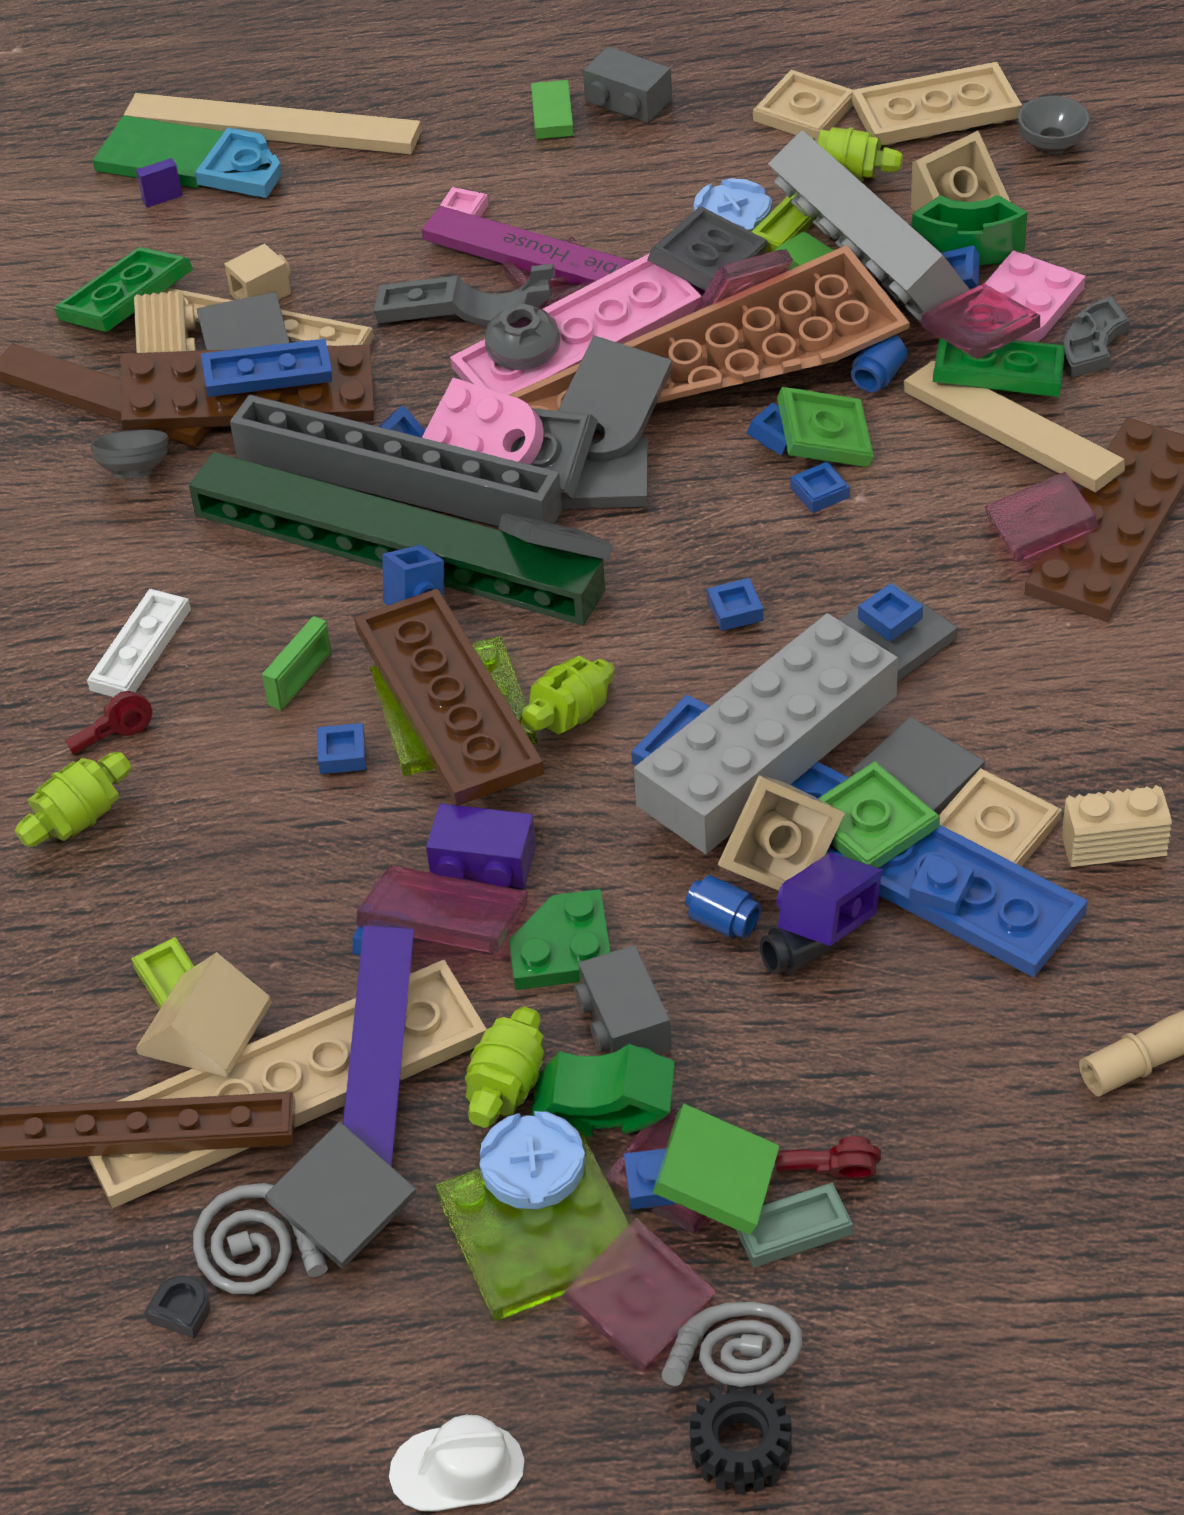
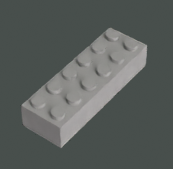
[768,130,974,330]
[634,613,898,854]

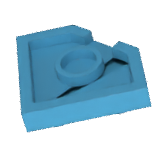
[195,127,282,198]

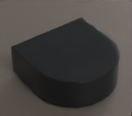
[144,1275,210,1339]

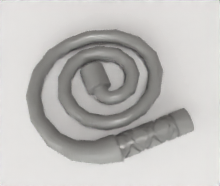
[193,1183,328,1294]
[662,1302,802,1387]

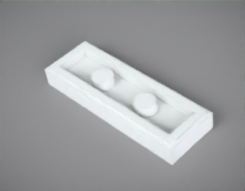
[87,589,191,697]

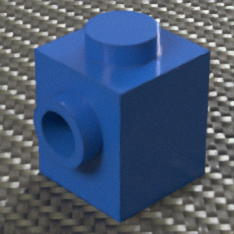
[383,545,444,606]

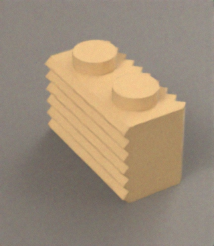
[134,290,197,353]
[1062,785,1172,867]

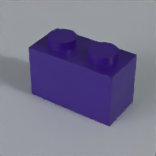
[426,803,536,889]
[777,852,883,946]

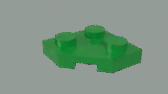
[509,889,610,990]

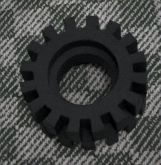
[689,1385,792,1495]

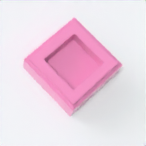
[440,187,489,217]

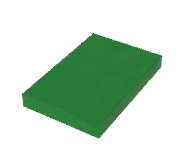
[93,115,224,188]
[54,247,193,332]
[932,331,1065,397]

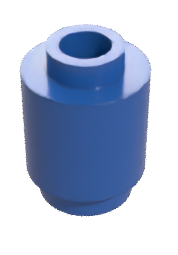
[851,335,908,392]
[685,875,762,939]

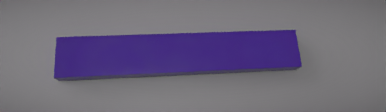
[343,925,414,1167]

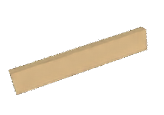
[163,288,374,346]
[904,361,1125,492]

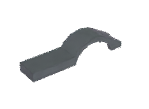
[374,264,555,326]

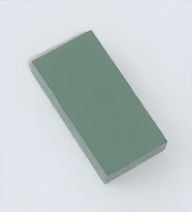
[736,1182,853,1268]

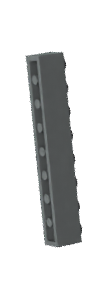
[230,395,562,526]

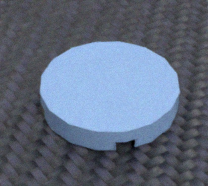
[693,178,772,232]
[480,1111,585,1209]

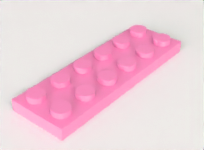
[450,253,702,395]

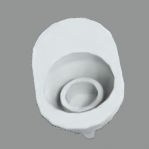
[389,1414,524,1511]

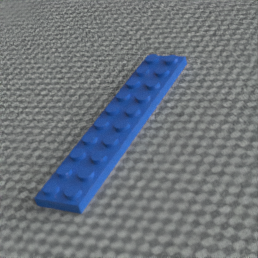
[631,694,1088,978]

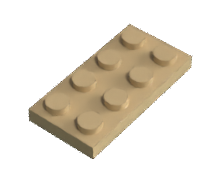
[852,62,1022,145]

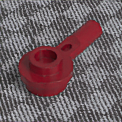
[65,691,153,756]
[775,1136,881,1179]

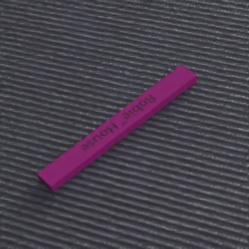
[422,206,726,311]

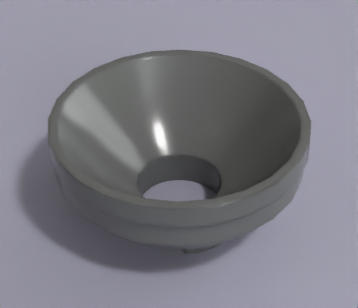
[1018,96,1090,154]
[485,304,560,370]
[91,429,168,479]

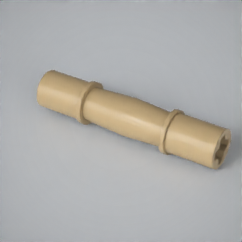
[1079,1010,1184,1096]

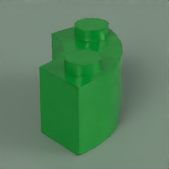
[912,194,1028,266]
[532,1044,675,1137]

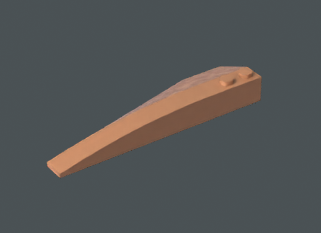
[508,245,909,411]

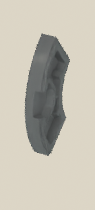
[1064,296,1130,378]

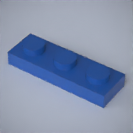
[201,338,332,397]

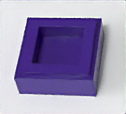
[136,158,183,208]

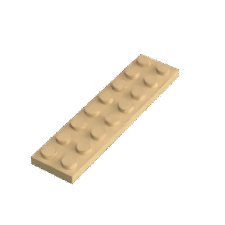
[87,960,487,1209]

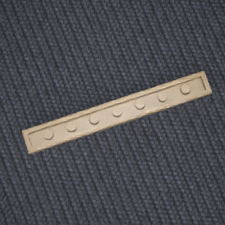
[124,93,422,155]

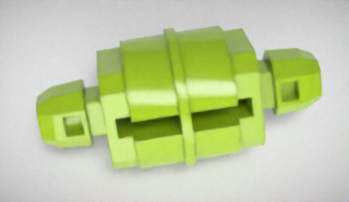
[811,127,903,182]
[522,656,614,734]
[15,752,132,847]
[465,1006,544,1128]

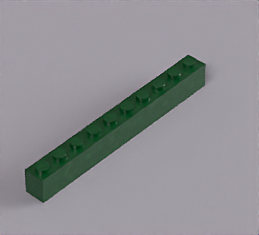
[189,452,605,626]

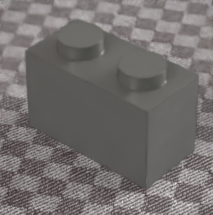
[583,46,672,123]
[574,945,672,1054]

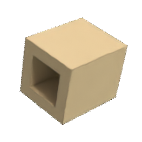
[224,243,291,300]

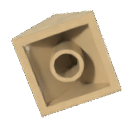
[911,131,1011,211]
[718,775,845,891]
[136,952,272,1077]

